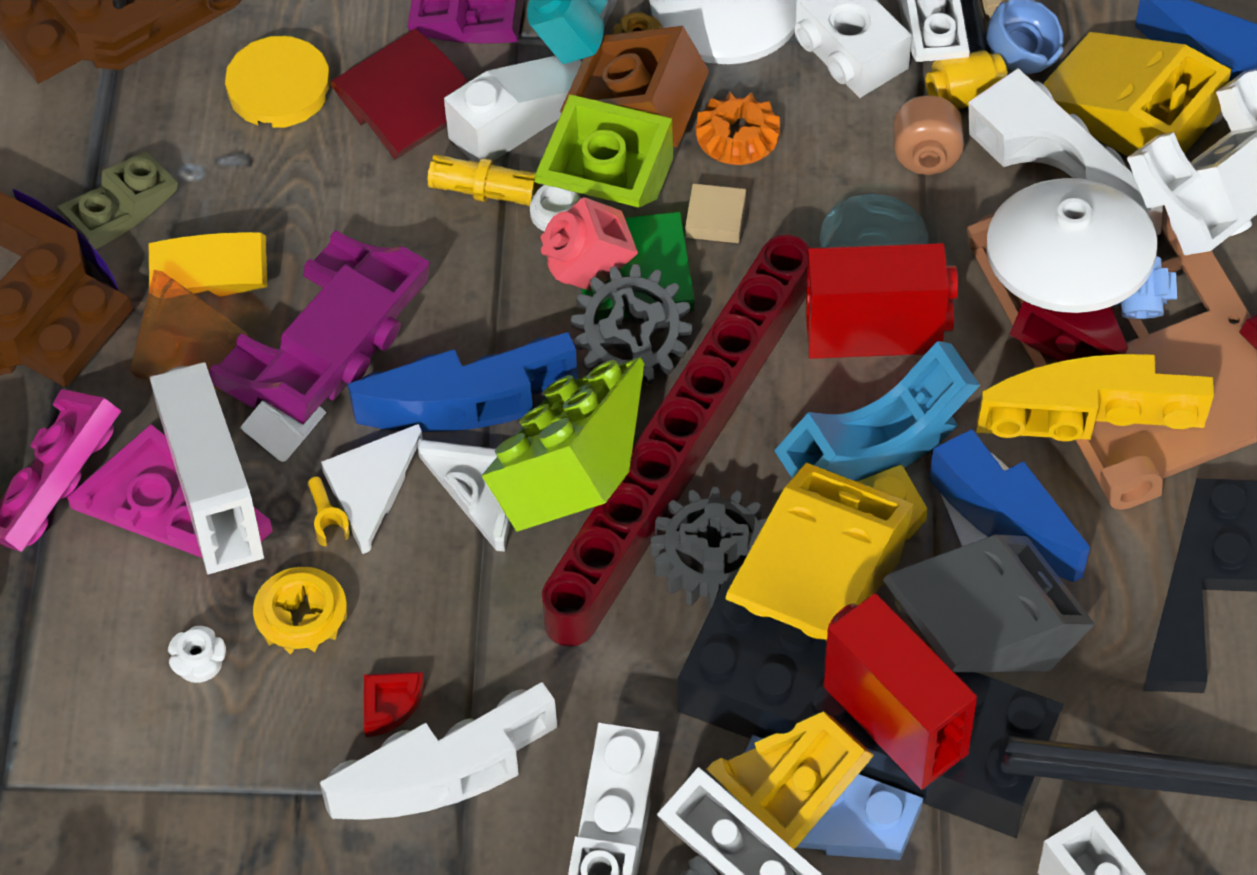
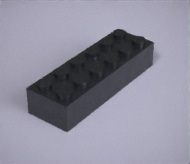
[678,581,1064,839]

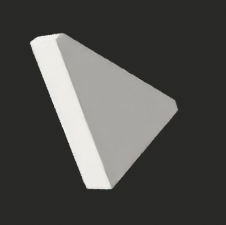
[321,424,423,554]
[417,439,511,552]

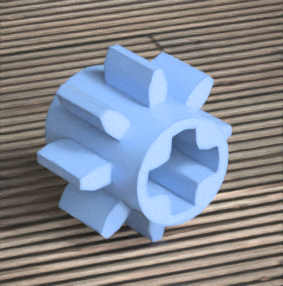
[1115,256,1177,319]

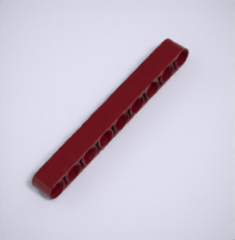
[542,234,809,647]

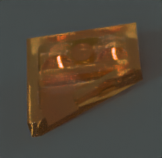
[130,270,252,391]

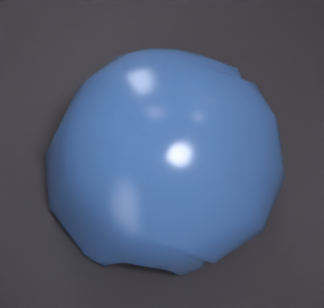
[986,0,1064,74]

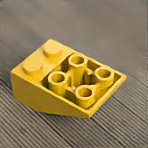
[1043,32,1231,157]
[726,462,914,640]

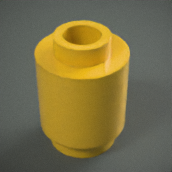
[925,50,1008,109]

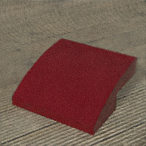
[330,28,468,160]

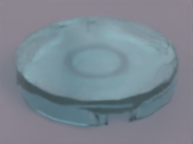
[819,193,928,248]

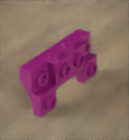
[209,230,431,425]

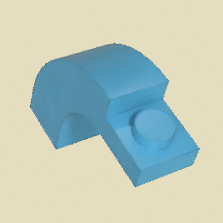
[774,341,980,482]

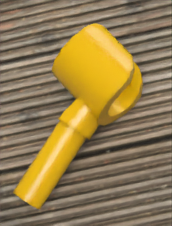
[308,477,350,547]

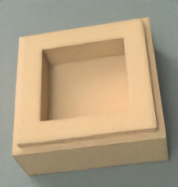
[685,184,746,243]

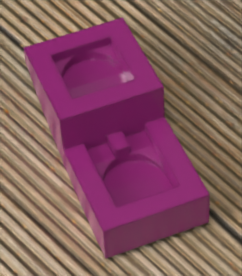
[407,0,523,44]

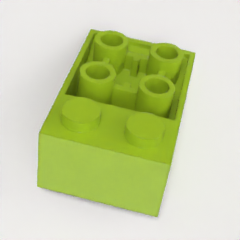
[481,357,645,532]

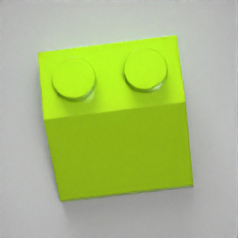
[535,94,673,207]

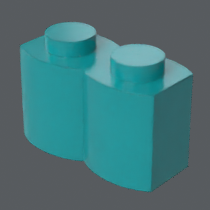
[527,0,607,64]

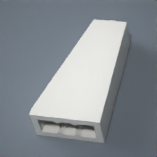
[150,362,264,574]

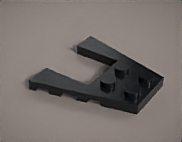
[1144,478,1257,693]

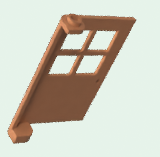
[967,205,1257,510]

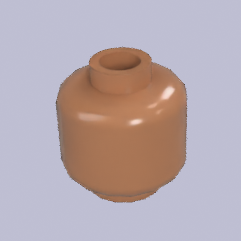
[893,95,964,175]

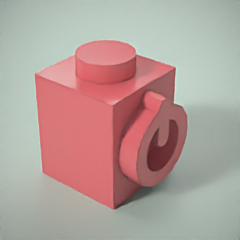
[540,197,638,291]

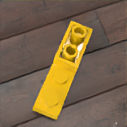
[976,354,1214,441]

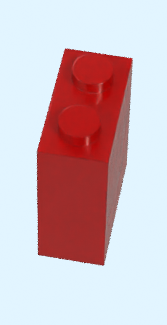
[805,243,958,359]
[824,593,977,790]

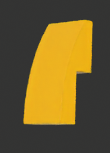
[149,232,267,301]

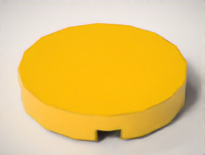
[225,36,331,128]

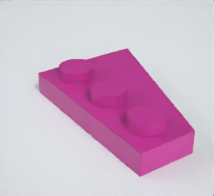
[0,389,121,552]
[67,424,273,569]

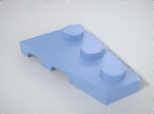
[727,735,923,860]

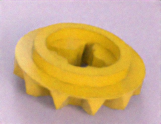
[253,567,347,655]

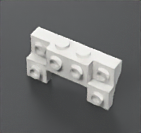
[1127,68,1257,255]

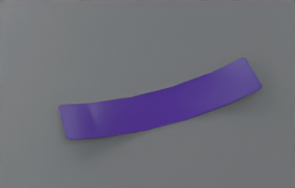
[13,189,118,291]

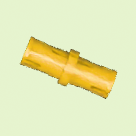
[428,154,540,206]

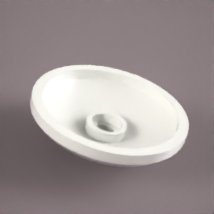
[650,0,797,64]
[987,178,1157,313]

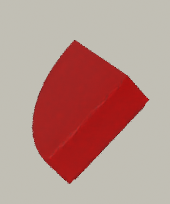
[364,672,425,737]

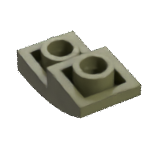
[57,151,178,250]

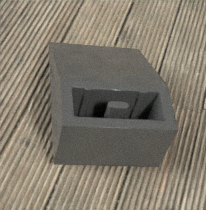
[883,534,1095,672]

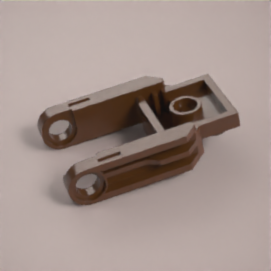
[0,0,242,84]
[0,191,133,388]

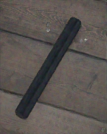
[998,736,1257,802]

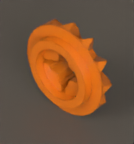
[696,91,780,165]

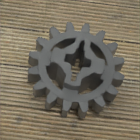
[571,264,692,386]
[651,487,767,609]

